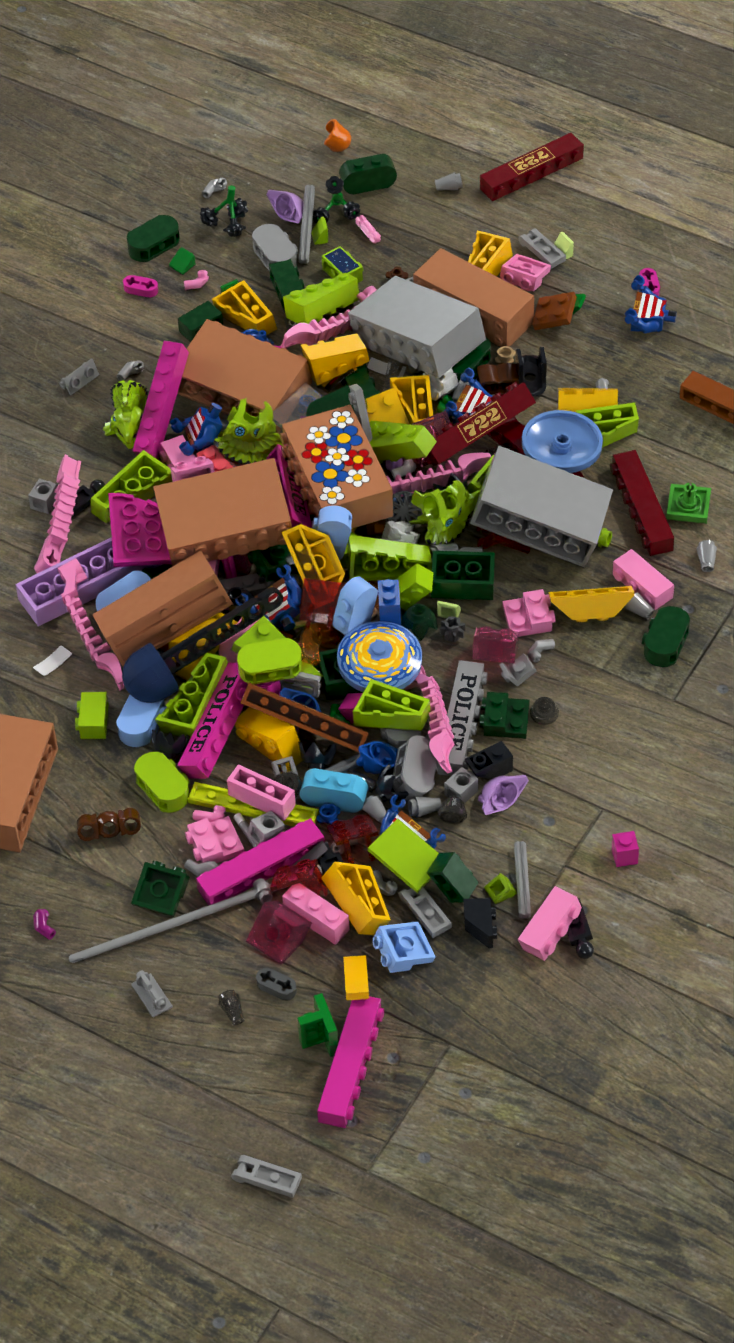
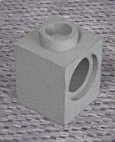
[28,479,57,514]
[444,767,478,807]
[247,811,285,845]

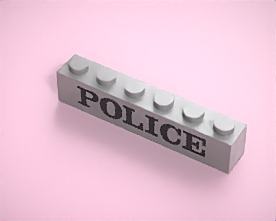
[437,660,488,776]

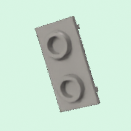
[59,358,99,395]
[131,970,173,1018]

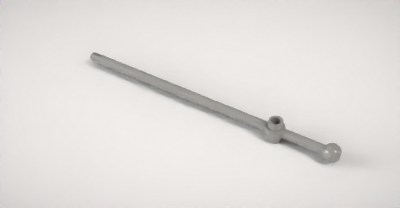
[69,864,323,963]

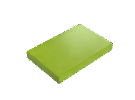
[368,819,439,893]

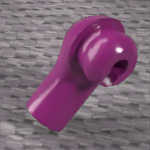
[33,909,56,940]

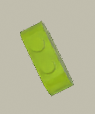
[237,638,302,684]
[134,752,190,813]

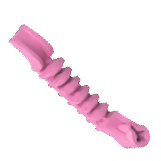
[281,286,377,349]
[386,452,491,497]
[34,454,81,573]
[57,558,124,691]
[405,666,455,774]

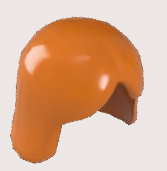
[324,119,351,152]

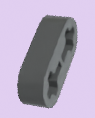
[256,968,297,1000]

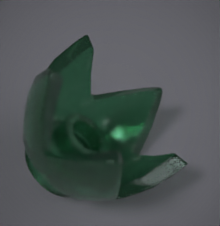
[401,604,438,641]

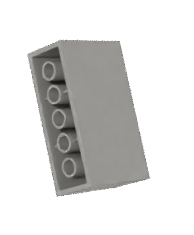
[348,276,486,378]
[470,446,613,567]

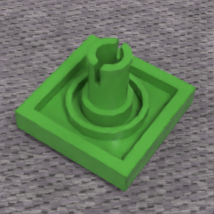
[666,483,711,524]

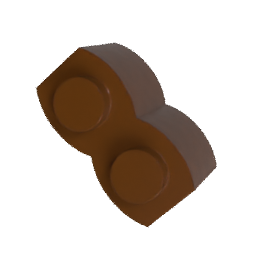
[476,363,519,395]

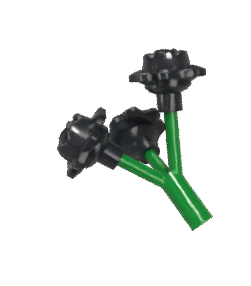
[200,185,248,237]

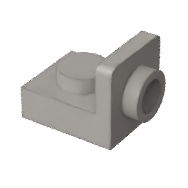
[499,653,537,686]

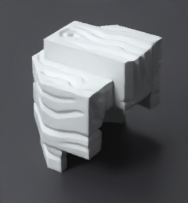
[422,368,459,401]
[381,521,420,544]

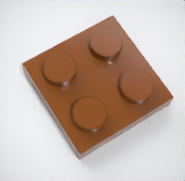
[532,292,577,330]

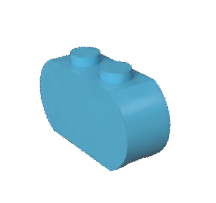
[300,768,368,813]

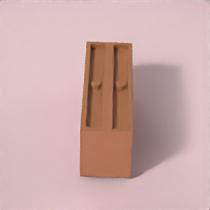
[413,248,534,347]
[92,550,233,667]

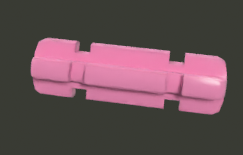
[355,215,381,244]

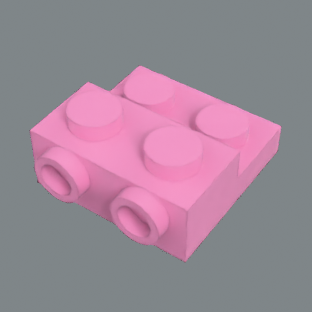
[500,254,551,291]
[170,456,215,482]
[502,589,555,638]
[185,816,244,863]

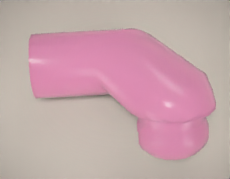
[184,270,209,290]
[192,805,226,822]

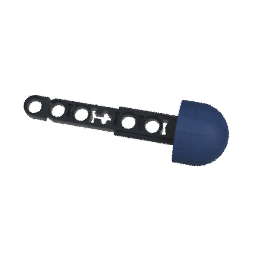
[122,587,283,703]

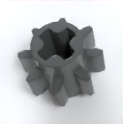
[440,616,465,642]

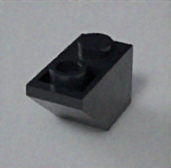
[465,741,513,779]
[464,898,497,948]

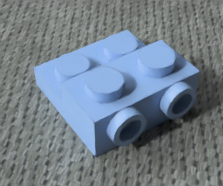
[372,922,435,973]

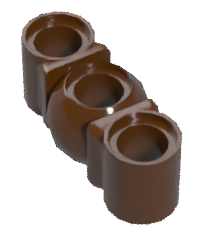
[77,808,141,841]

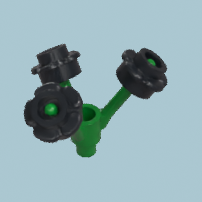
[313,176,360,224]

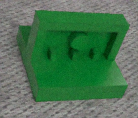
[297,993,338,1057]

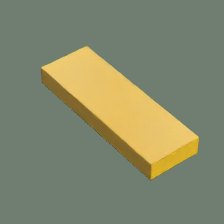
[343,955,369,1000]

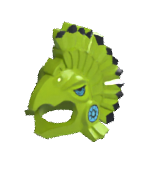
[103,380,149,449]
[214,398,284,464]
[409,480,481,545]

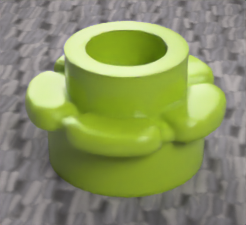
[598,528,612,548]

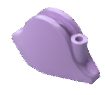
[266,190,303,223]
[478,775,529,815]

